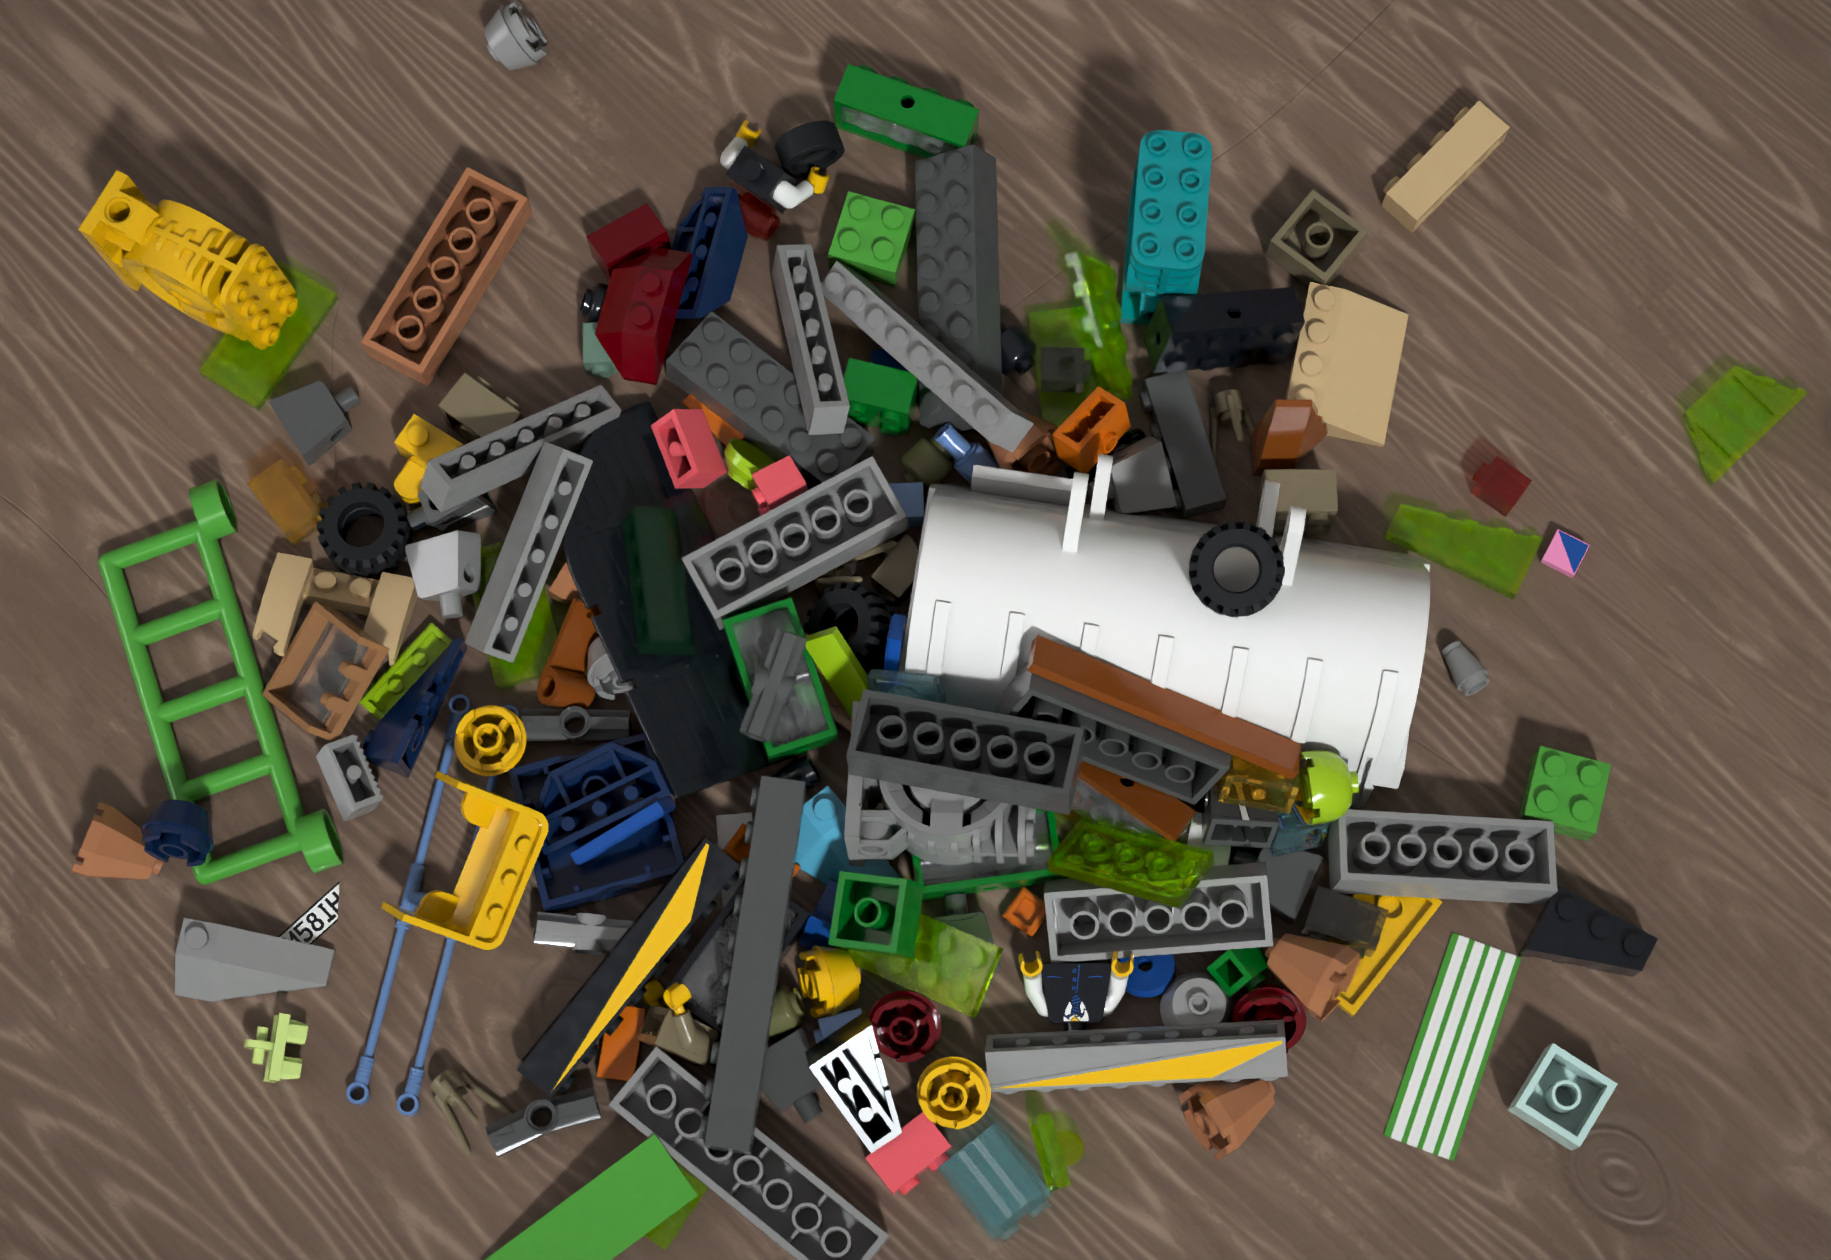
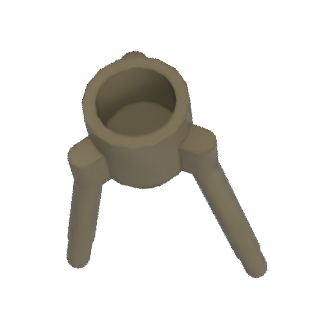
[1209,389,1255,465]
[815,541,897,602]
[430,1068,514,1155]

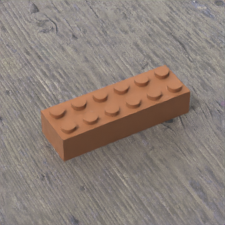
[361,167,532,387]

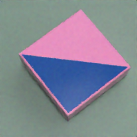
[1540,529,1590,578]

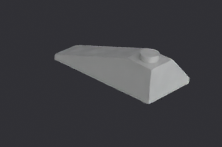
[175,918,335,1002]

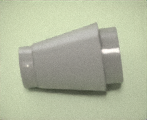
[1442,641,1490,696]

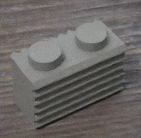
[316,734,384,822]

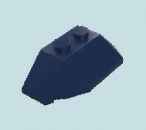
[672,187,748,319]
[535,741,673,855]

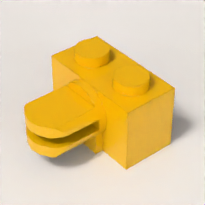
[394,414,464,504]

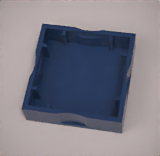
[509,733,684,913]

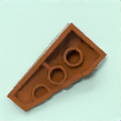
[1251,399,1328,475]

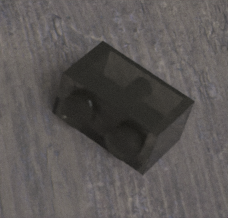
[1300,886,1388,959]

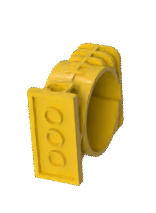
[78,170,298,350]

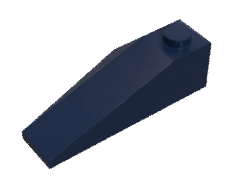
[362,638,467,778]

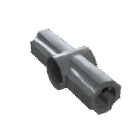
[520,706,632,745]

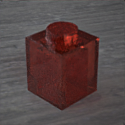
[1471,456,1532,517]

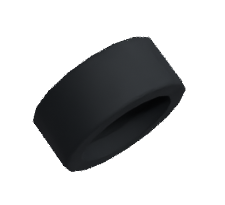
[775,120,845,176]

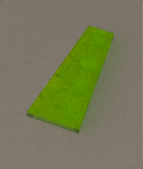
[1384,504,1543,600]

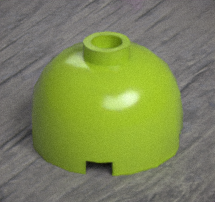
[1299,750,1359,825]

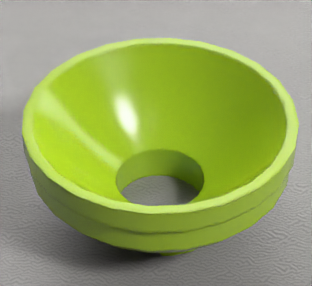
[724,438,775,490]

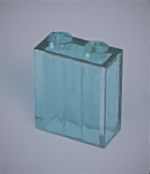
[937,1122,1052,1242]

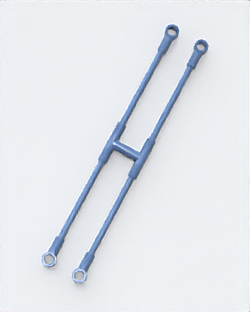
[346,694,520,1117]

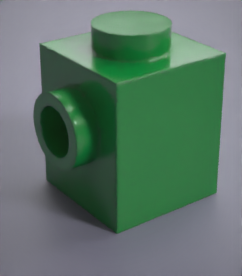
[1206,947,1269,997]

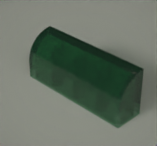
[622,506,695,655]

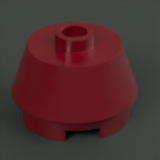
[1232,984,1306,1054]
[869,990,941,1062]

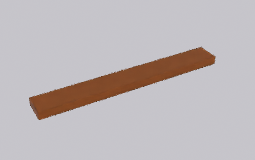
[1027,635,1302,779]

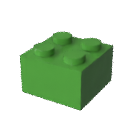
[828,191,915,287]
[1517,746,1611,841]

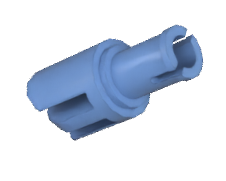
[934,423,999,484]

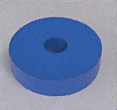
[1117,954,1176,998]

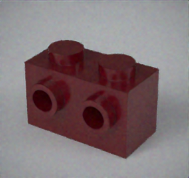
[586,203,672,280]

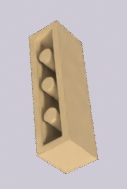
[1381,101,1510,233]

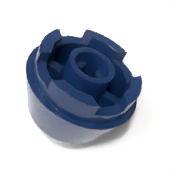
[141,800,214,866]

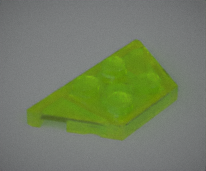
[1683,366,1807,486]

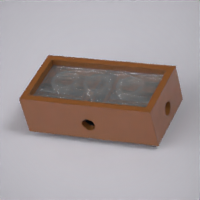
[1060,761,1196,872]

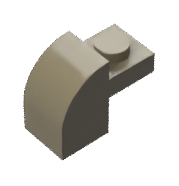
[871,533,918,607]

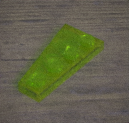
[1065,251,1132,401]

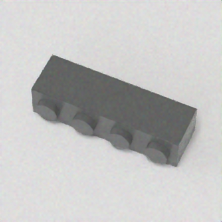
[1139,370,1227,519]

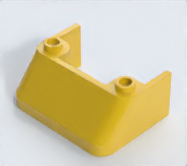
[381,771,549,950]

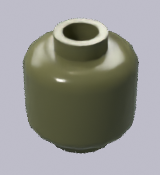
[901,437,953,489]
[769,984,807,1039]

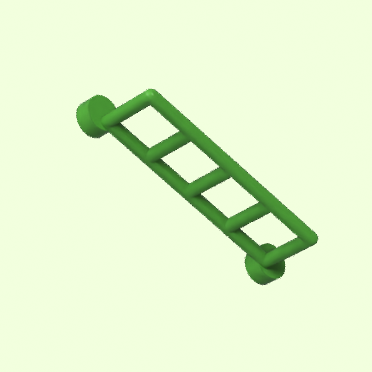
[98,479,344,885]

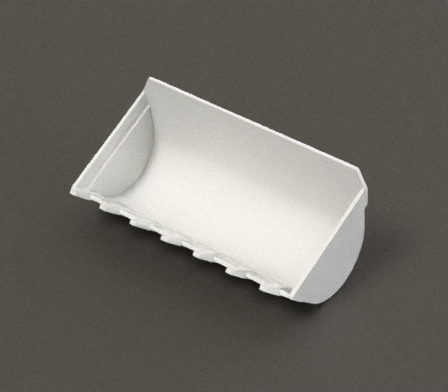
[895,454,1430,810]

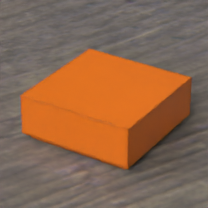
[1002,887,1046,939]

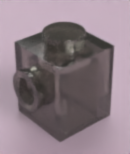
[1040,347,1091,393]

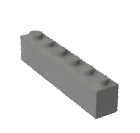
[772,244,850,435]
[420,385,622,513]
[465,441,593,663]

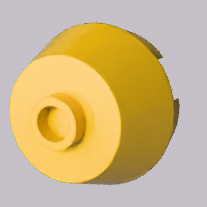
[454,705,527,776]
[798,945,861,1018]
[917,1057,991,1129]

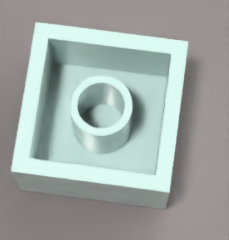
[1508,1043,1618,1151]

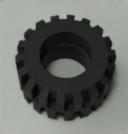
[317,482,413,578]
[1189,521,1285,618]
[804,582,900,677]

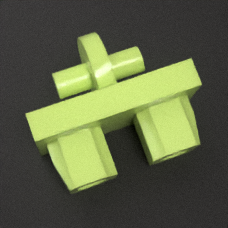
[244,1013,308,1083]

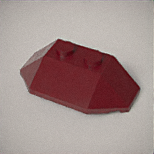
[595,248,693,385]

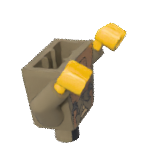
[636,979,720,1066]

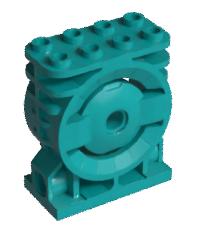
[1119,130,1212,325]

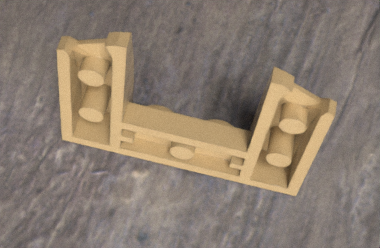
[253,552,418,665]

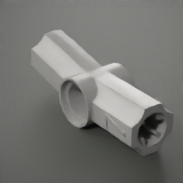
[533,912,634,955]

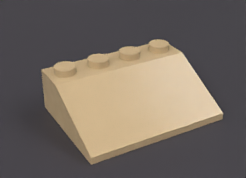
[1285,282,1409,447]

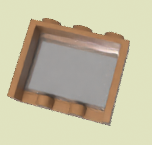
[262,601,390,742]

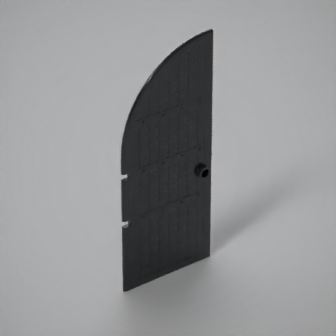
[562,401,814,800]

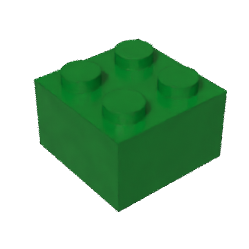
[844,358,918,436]
[828,871,924,958]

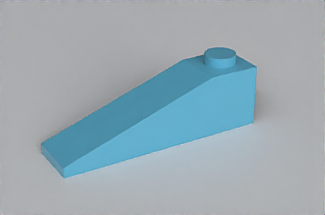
[795,786,900,886]

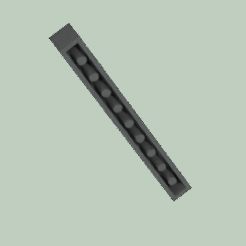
[699,776,806,1155]

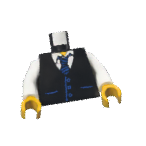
[720,120,830,214]
[1018,951,1134,1031]

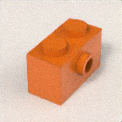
[1052,386,1131,474]

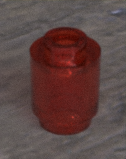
[738,192,780,241]

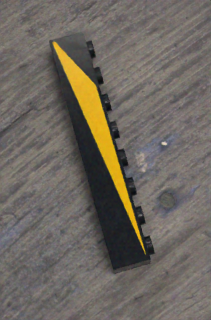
[517,835,740,1098]

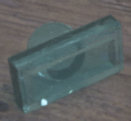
[867,669,946,704]

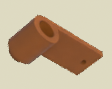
[537,598,600,709]

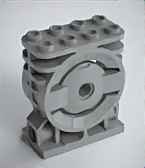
[844,701,1036,867]

